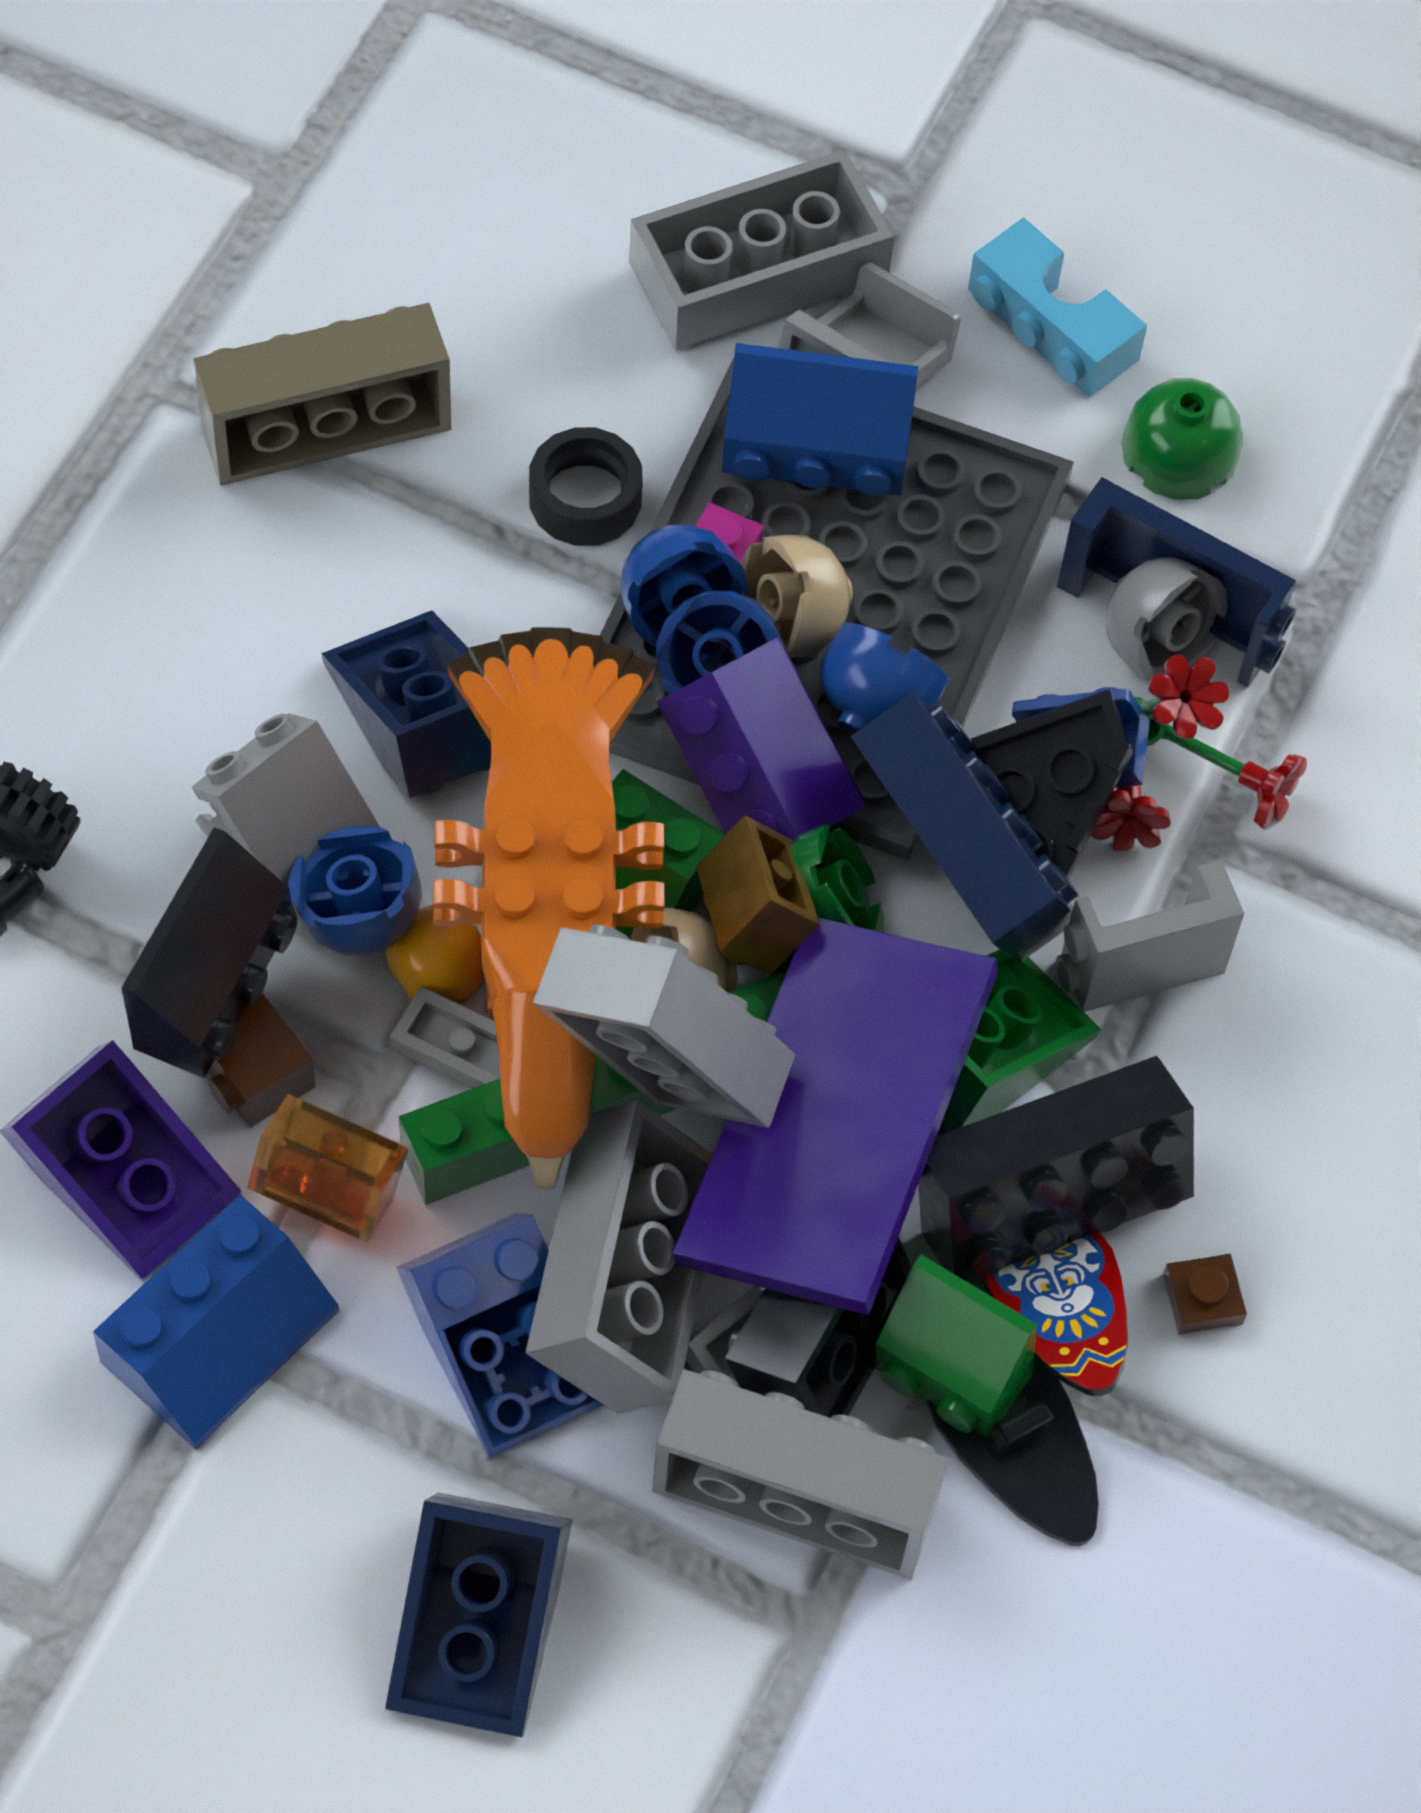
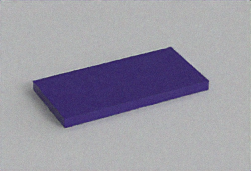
[673,918,998,1315]

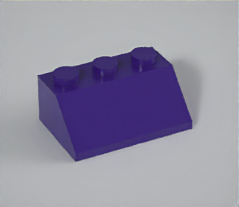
[656,637,867,840]

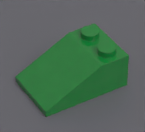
[940,949,1102,1133]

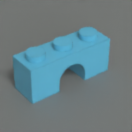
[968,217,1147,397]

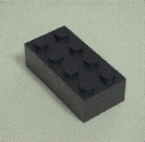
[918,1055,1194,1282]

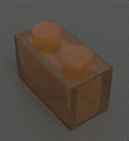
[247,1094,408,1243]

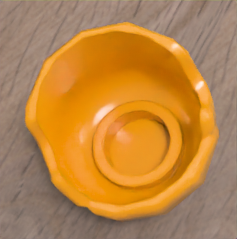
[385,905,484,1003]

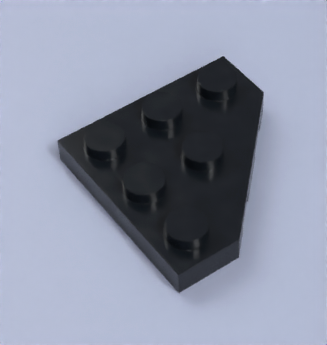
[965,689,1133,879]

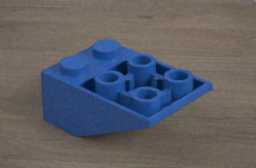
[396,1213,604,1457]

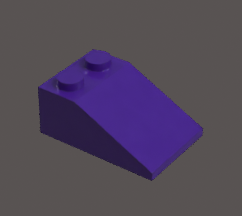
[0,1040,242,1280]

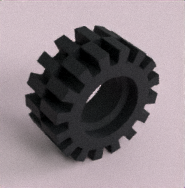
[0,761,81,872]

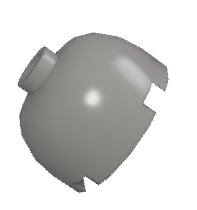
[1106,557,1228,681]

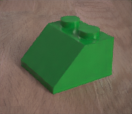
[612,769,725,939]
[875,1254,1037,1438]

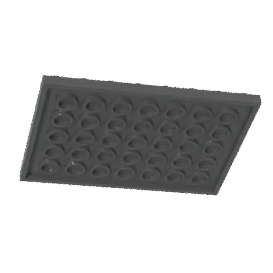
[599,358,1074,860]

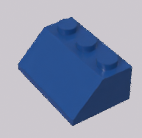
[722,343,919,496]
[93,1194,340,1450]

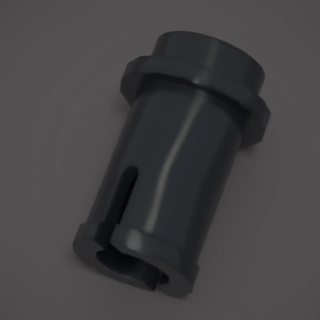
[0,861,44,937]

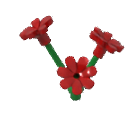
[1091,654,1307,851]

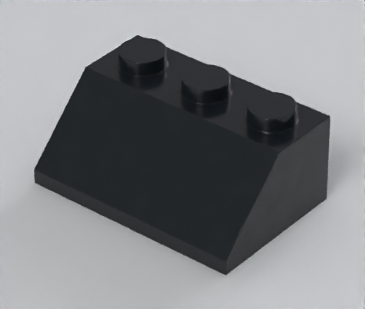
[121,827,297,1079]
[725,1236,912,1418]

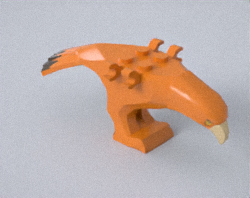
[433,627,664,1189]

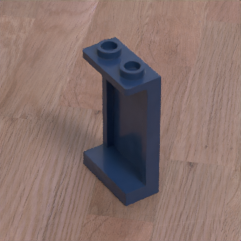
[1057,477,1297,687]

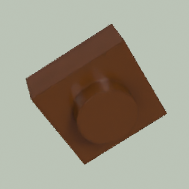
[1163,1253,1247,1335]

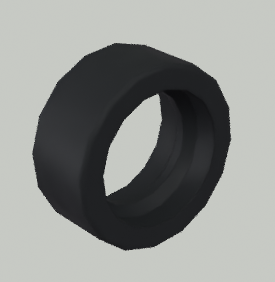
[529,427,643,546]

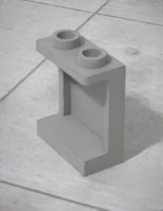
[779,262,961,387]
[192,713,381,917]
[1056,859,1244,1012]

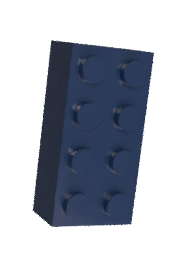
[850,691,1079,963]

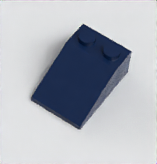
[321,610,491,798]
[385,1492,573,1737]

